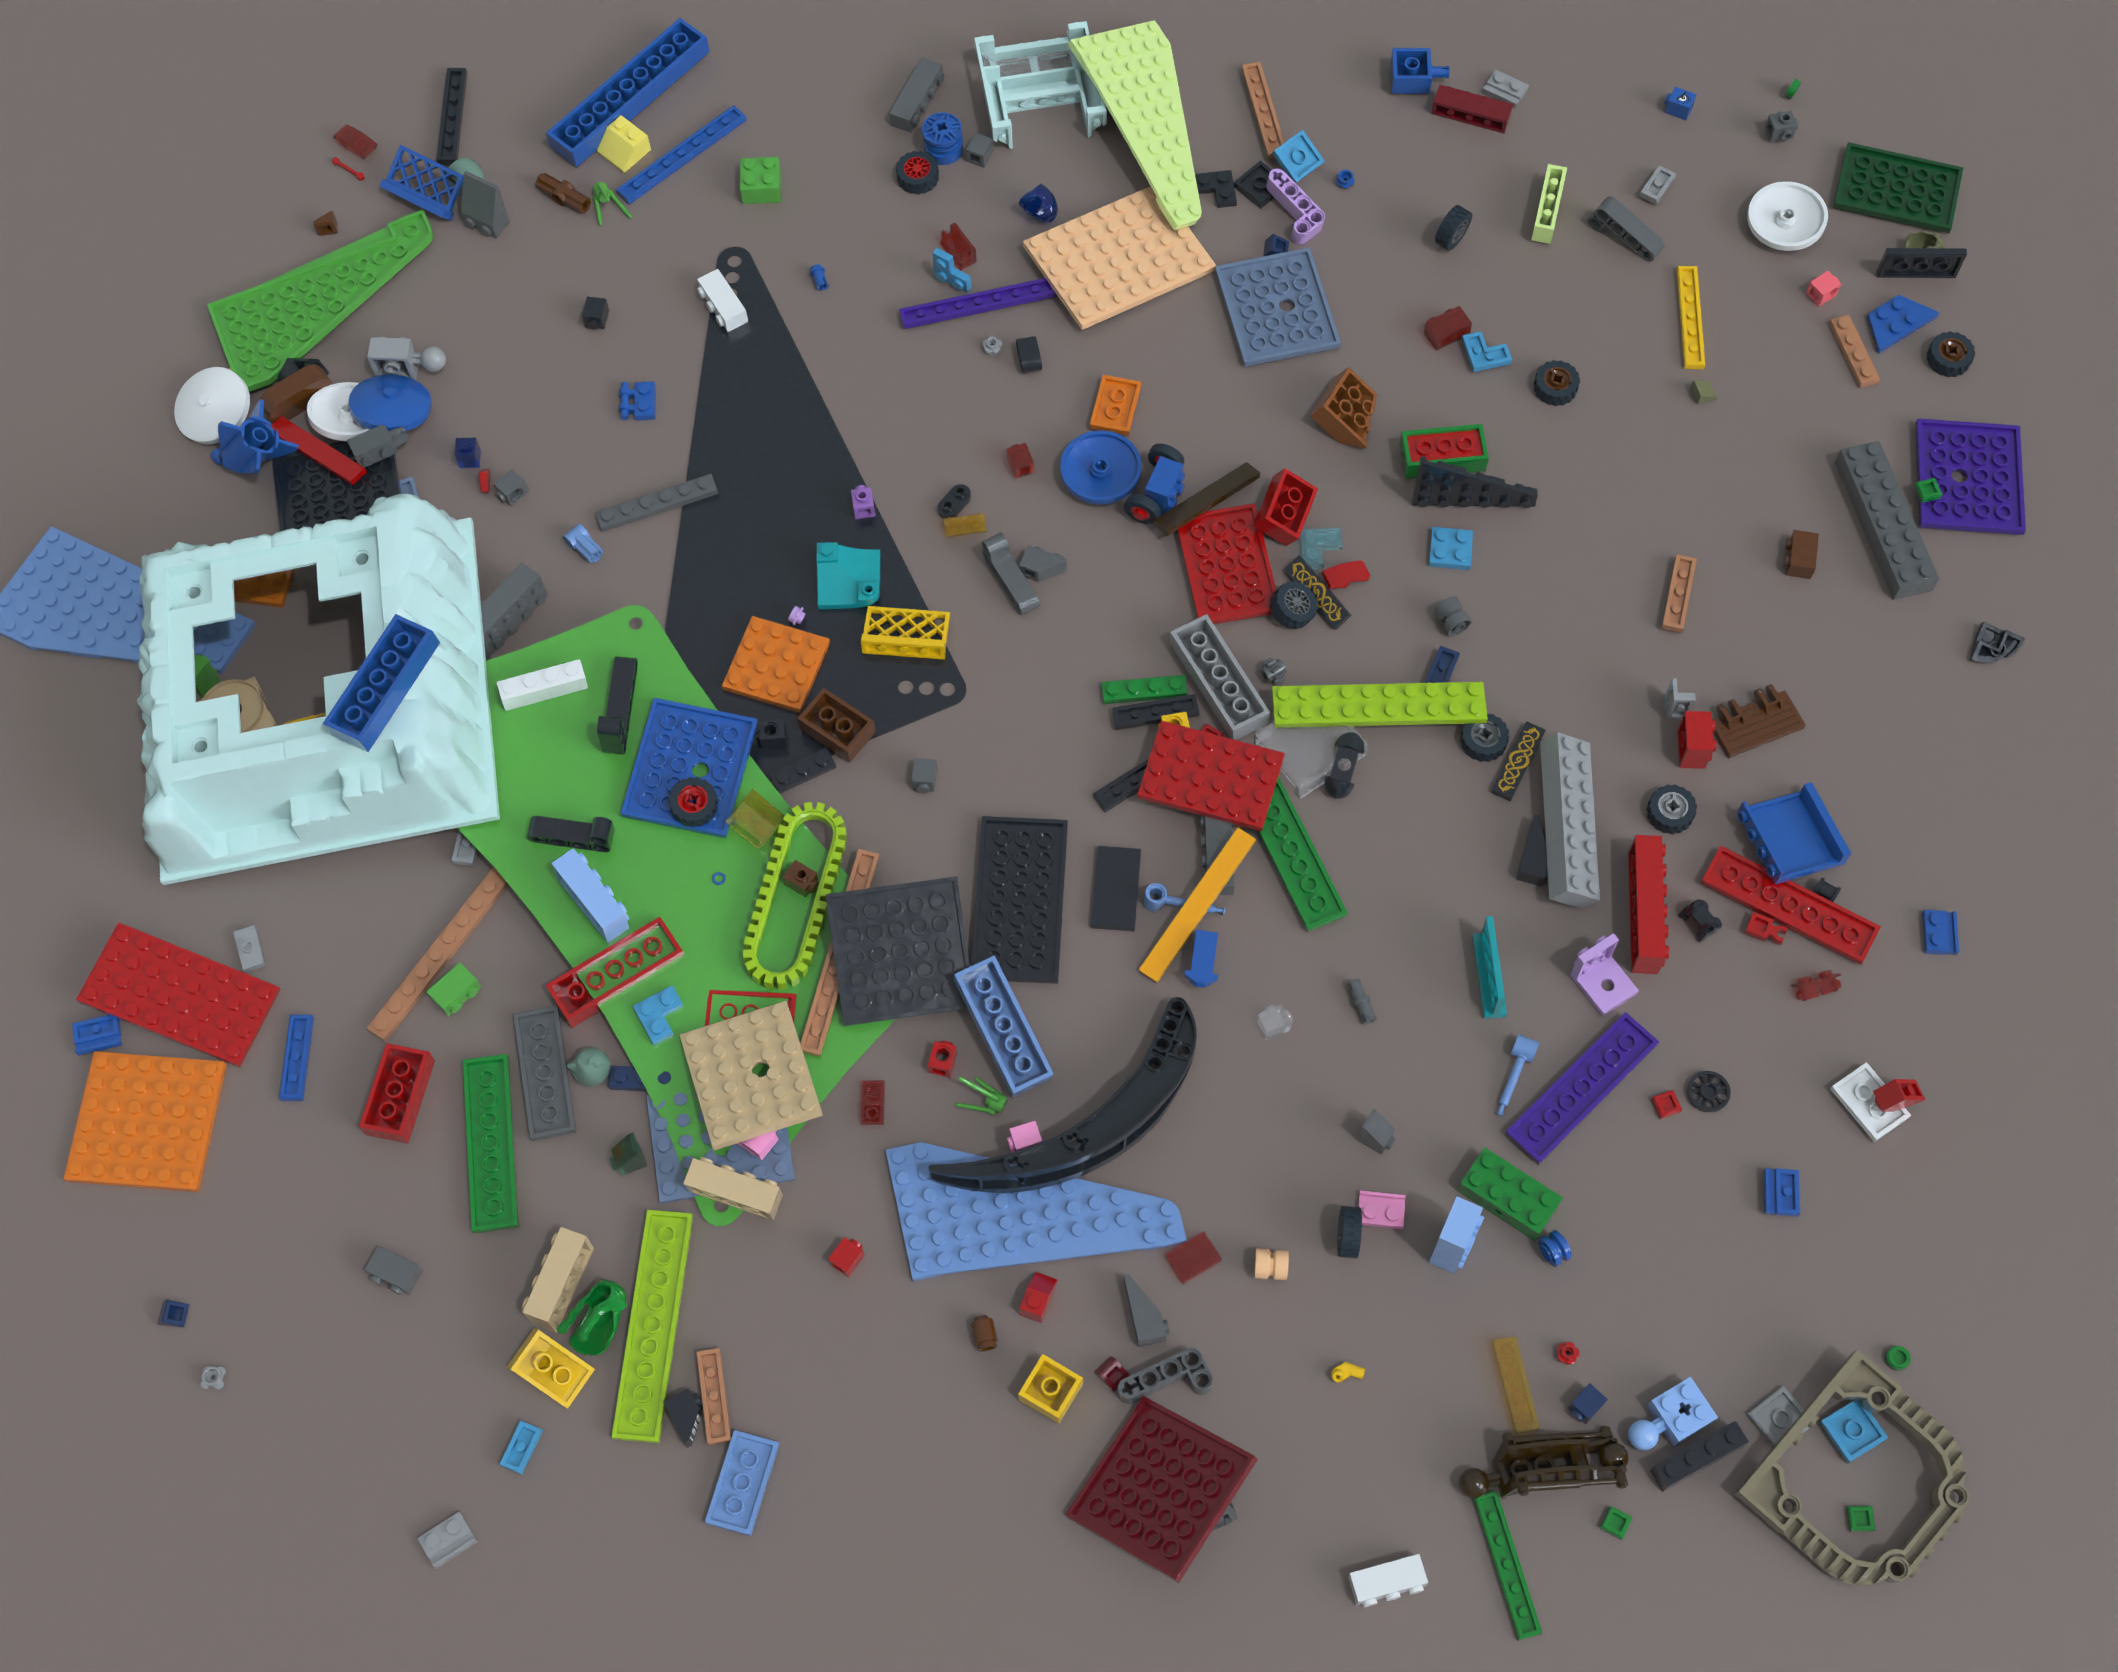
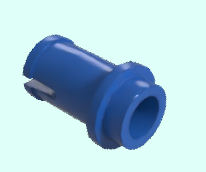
[810,264,829,291]

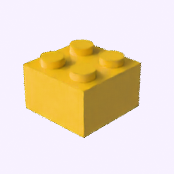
[1018,1354,1083,1424]

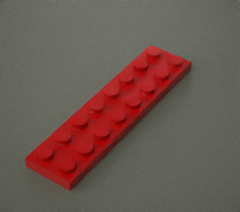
[1701,845,1881,965]

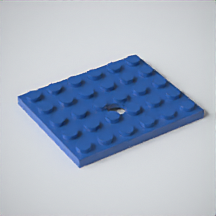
[621,698,758,838]

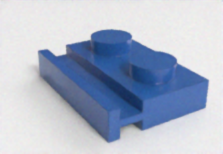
[1922,910,1959,955]
[72,1015,122,1056]
[1763,1168,1800,1217]

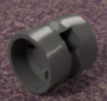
[1434,597,1472,636]

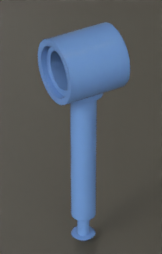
[1143,883,1226,915]
[1495,1034,1540,1116]

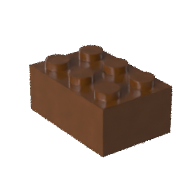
[797,688,876,763]

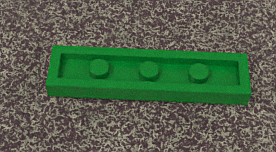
[1102,675,1187,705]

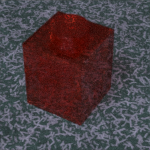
[1007,443,1035,479]

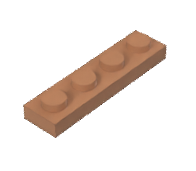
[1829,315,1880,388]
[1661,554,1697,633]
[697,1348,731,1446]

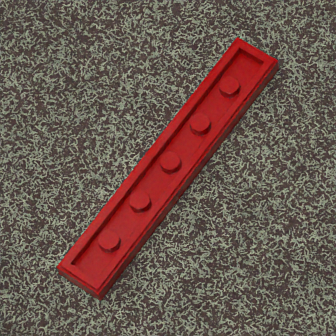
[271,416,367,486]

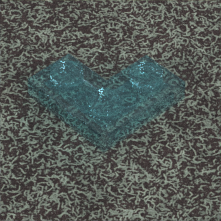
[1300,528,1343,569]

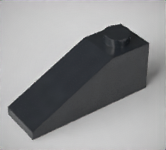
[1516,814,1548,886]

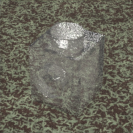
[1257,1004,1293,1040]

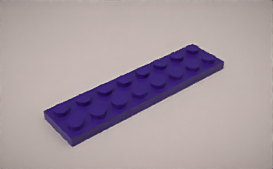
[1505,1012,1659,1165]

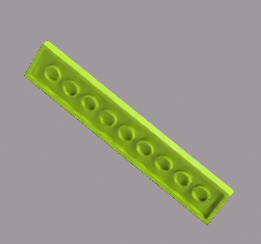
[1272,682,1488,728]
[612,1210,694,1444]

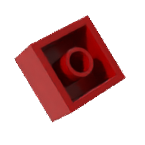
[1677,711,1717,769]

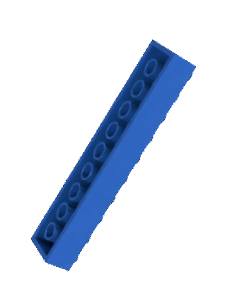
[546,18,710,168]

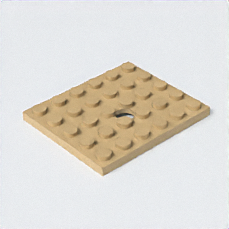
[679,1001,823,1151]

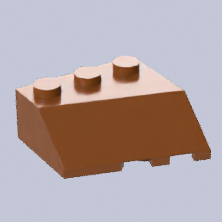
[1310,367,1377,448]

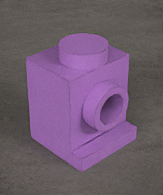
[851,485,875,519]

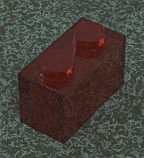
[1424,306,1472,351]

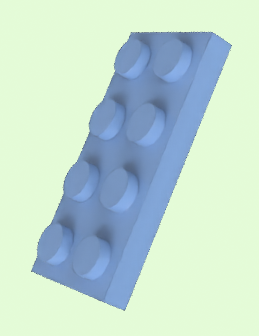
[705,1430,780,1537]

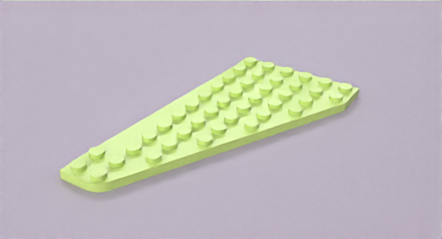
[1068,20,1202,231]

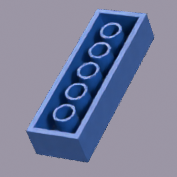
[323,614,440,752]

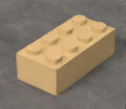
[683,1157,783,1221]
[522,1227,594,1333]

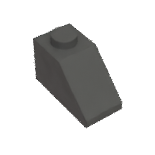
[1358,1109,1396,1155]

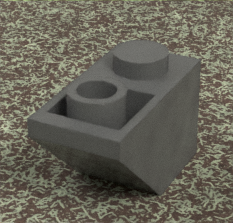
[1019,545,1067,582]

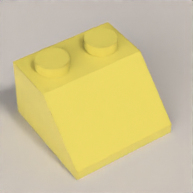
[597,115,651,173]

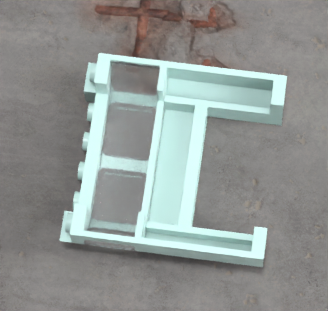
[974,21,1107,150]

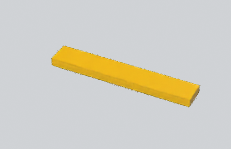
[1676,266,1705,369]

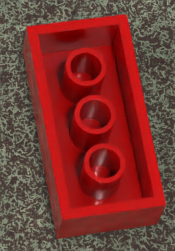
[359,1043,435,1144]

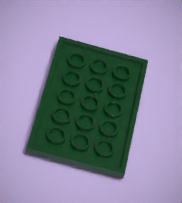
[1833,142,1964,233]

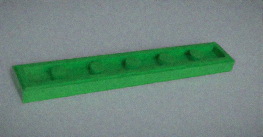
[1473,1490,1542,1641]

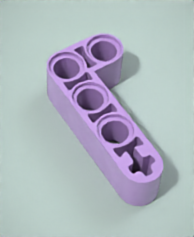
[1266,169,1325,245]

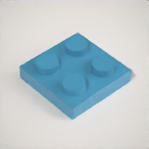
[1272,130,1325,183]
[1429,527,1473,570]
[1819,1400,1888,1464]

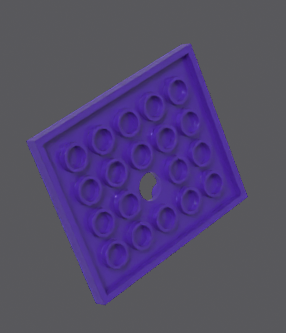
[1915,419,2026,535]

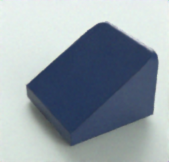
[1263,234,1289,256]
[157,1300,190,1327]

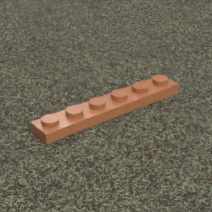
[1242,62,1284,159]

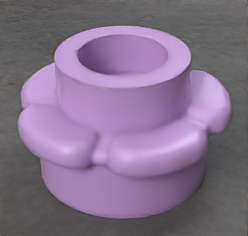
[788,606,806,625]

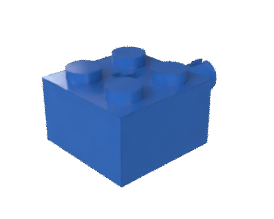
[1390,48,1450,94]

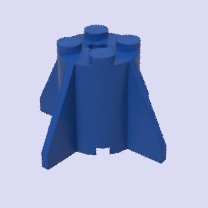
[218,399,299,475]

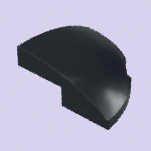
[1970,622,2025,663]

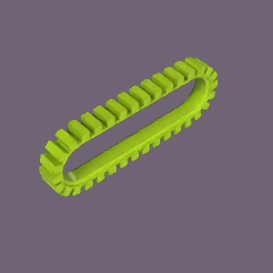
[743,802,847,990]

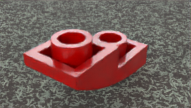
[1321,560,1370,589]

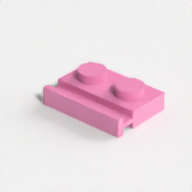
[1358,1190,1406,1230]

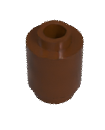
[970,1315,998,1352]

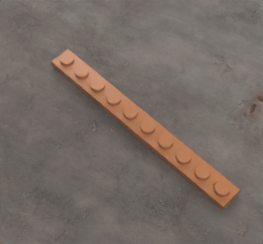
[800,849,879,1057]
[366,866,509,1042]

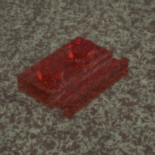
[1165,1232,1222,1284]

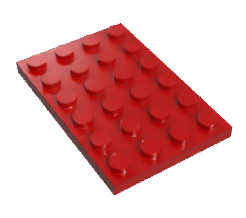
[1177,503,1276,624]
[1137,720,1285,831]

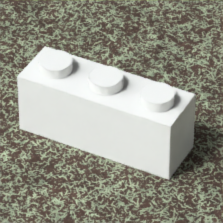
[697,269,748,332]
[1348,1554,1428,1608]

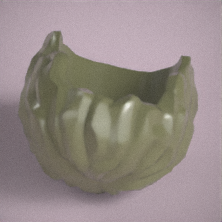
[1903,231,1945,248]

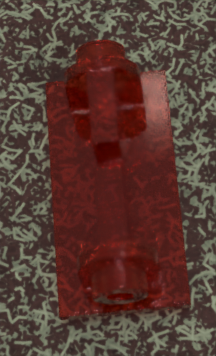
[1791,970,1841,1001]

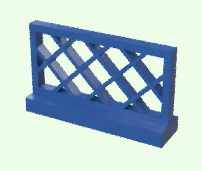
[380,145,463,220]

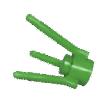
[592,182,632,226]
[956,1077,1008,1116]

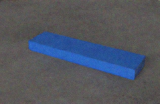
[279,1015,314,1101]

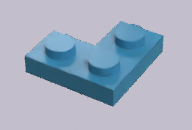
[932,248,972,293]
[1461,331,1512,372]
[633,985,683,1045]

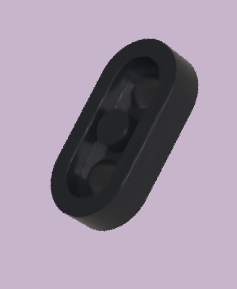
[938,484,971,520]

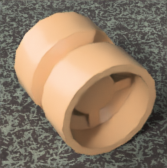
[1254,1248,1289,1280]

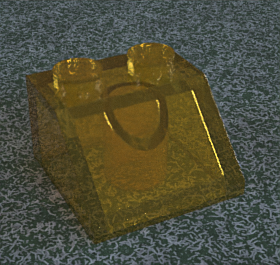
[725,788,785,849]

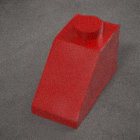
[1873,1079,1925,1112]
[1019,1272,1058,1323]

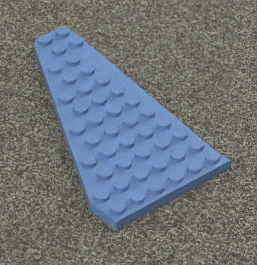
[886,1142,1187,1282]

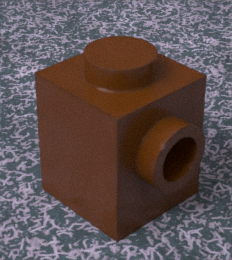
[783,860,819,897]

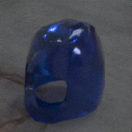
[1019,183,1058,223]

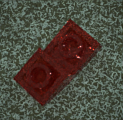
[333,124,377,159]
[861,1080,885,1125]

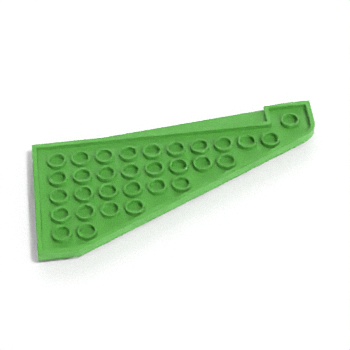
[207,209,433,392]

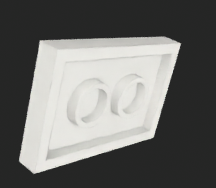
[1830,1062,1911,1142]

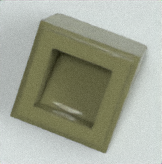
[1691,380,1717,404]

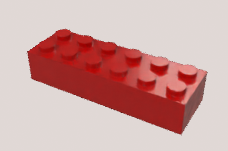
[1628,835,1669,974]
[546,917,684,1028]

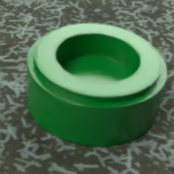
[1785,78,1801,99]
[1885,1346,1911,1371]

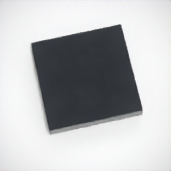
[1233,161,1274,209]

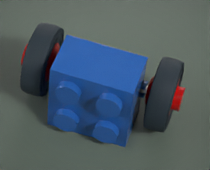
[1124,444,1185,524]

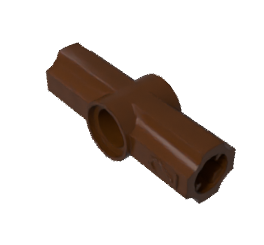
[535,173,591,214]

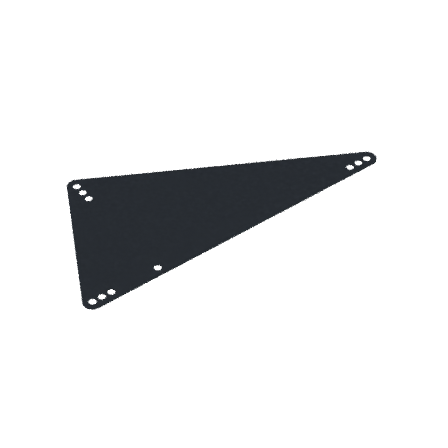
[665,247,966,781]

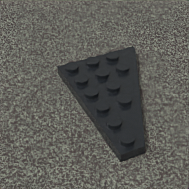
[1412,456,1538,508]

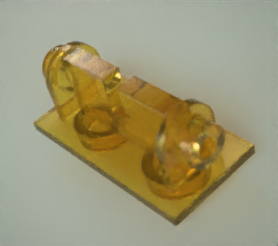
[943,512,987,537]

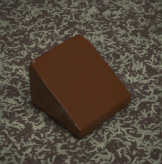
[313,211,338,236]

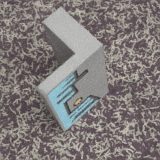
[1665,678,1696,719]

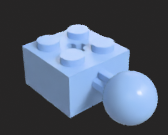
[1628,1377,1718,1451]

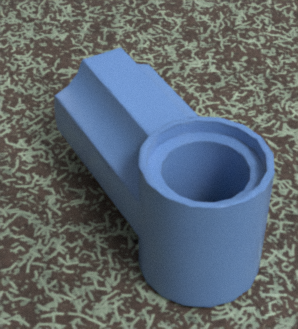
[563,524,603,563]

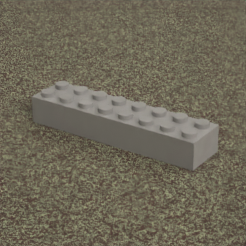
[1540,732,1600,909]

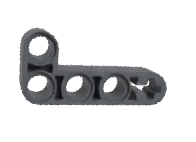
[1587,196,1665,262]
[982,532,1040,615]
[1118,1348,1213,1404]

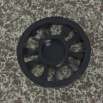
[1687,1071,1731,1112]

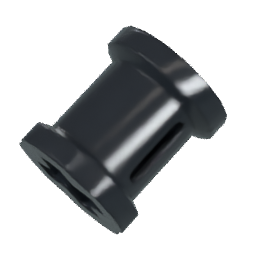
[1813,877,1841,902]

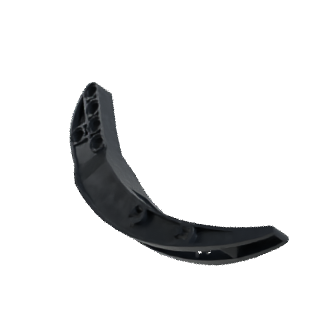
[929,997,1197,1193]

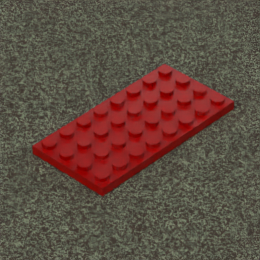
[76,922,281,1068]

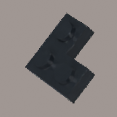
[1195,170,1237,208]

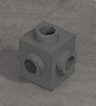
[1765,111,1798,142]

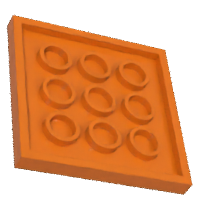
[722,616,830,713]

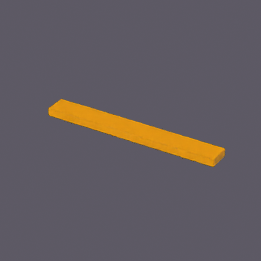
[1139,828,1256,983]

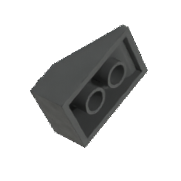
[461,171,510,239]

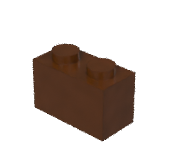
[1783,530,1819,579]

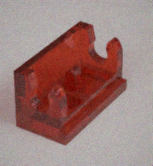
[940,223,977,271]

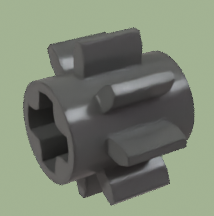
[1260,657,1287,684]

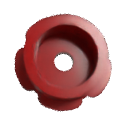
[1556,1342,1580,1365]

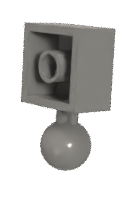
[367,337,446,380]

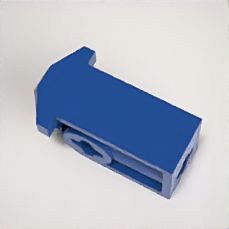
[1184,930,1218,988]

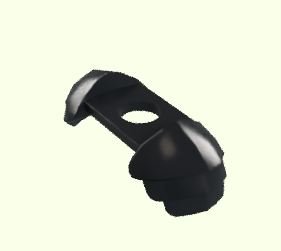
[1324,732,1364,799]

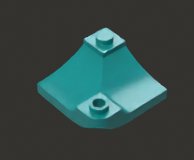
[817,542,881,609]

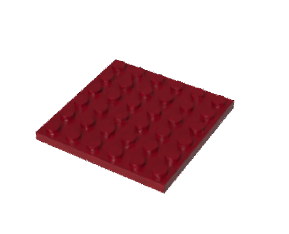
[1065,1396,1258,1583]

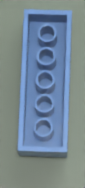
[953,956,1054,1098]

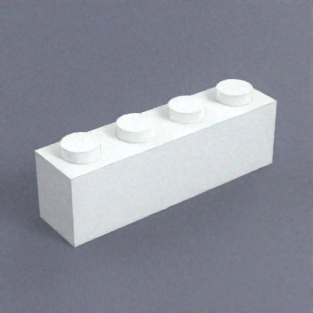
[497,659,588,711]

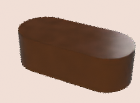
[259,364,333,423]

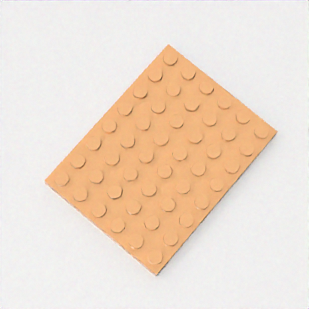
[1023,186,1217,330]

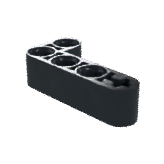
[527,816,615,852]

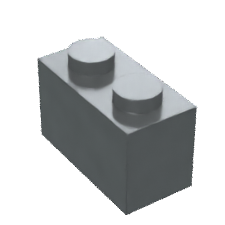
[364,1246,423,1295]

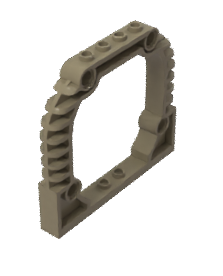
[1734,1350,1970,1585]

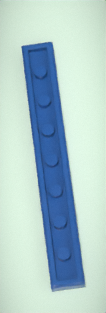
[616,105,747,205]

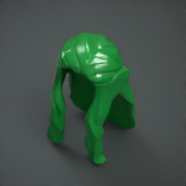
[556,1279,627,1356]

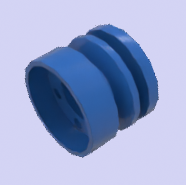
[922,112,963,165]

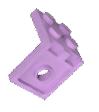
[1570,933,1639,1017]

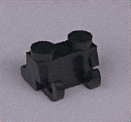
[1678,899,1722,943]

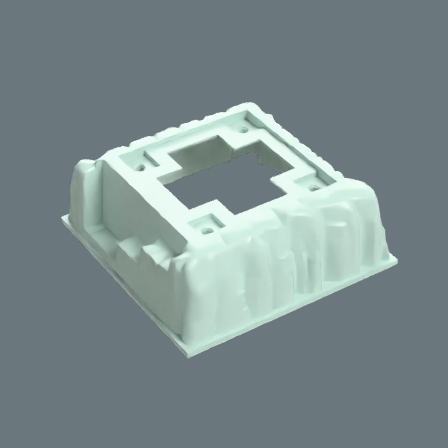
[137,494,500,885]

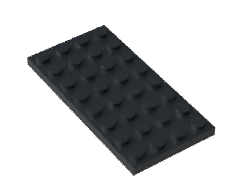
[971,816,1068,984]

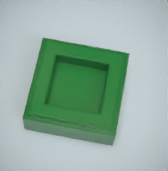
[1914,478,1942,503]
[1600,1506,1633,1540]
[1846,1506,1875,1532]

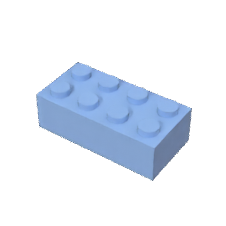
[551,848,629,943]
[1429,1196,1484,1274]

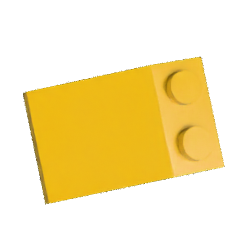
[507,1328,595,1409]

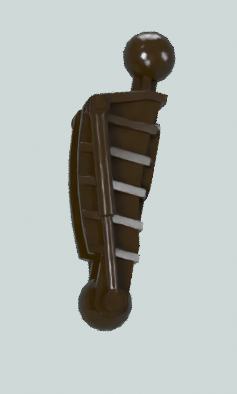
[1459,1426,1629,1499]

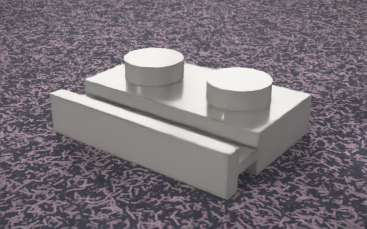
[1482,69,1529,109]
[417,1511,478,1569]

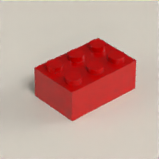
[1253,468,1318,546]

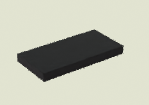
[1876,248,1967,278]
[1091,846,1141,931]

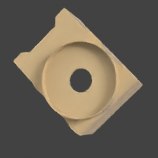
[196,676,278,733]

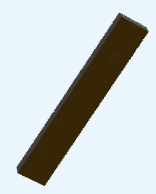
[1154,462,1260,536]

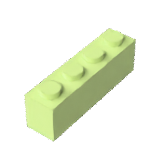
[1531,164,1567,244]

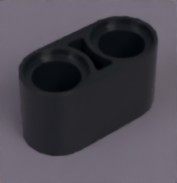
[1016,336,1042,373]

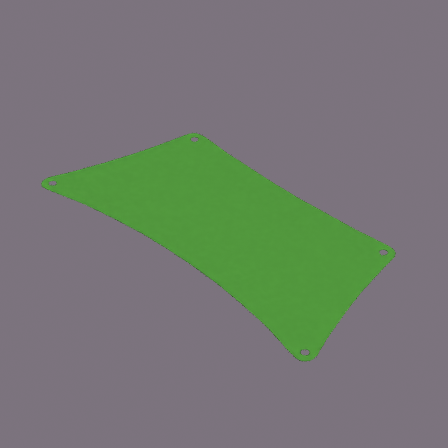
[458,605,895,1226]

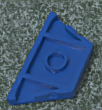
[1867,295,1939,354]

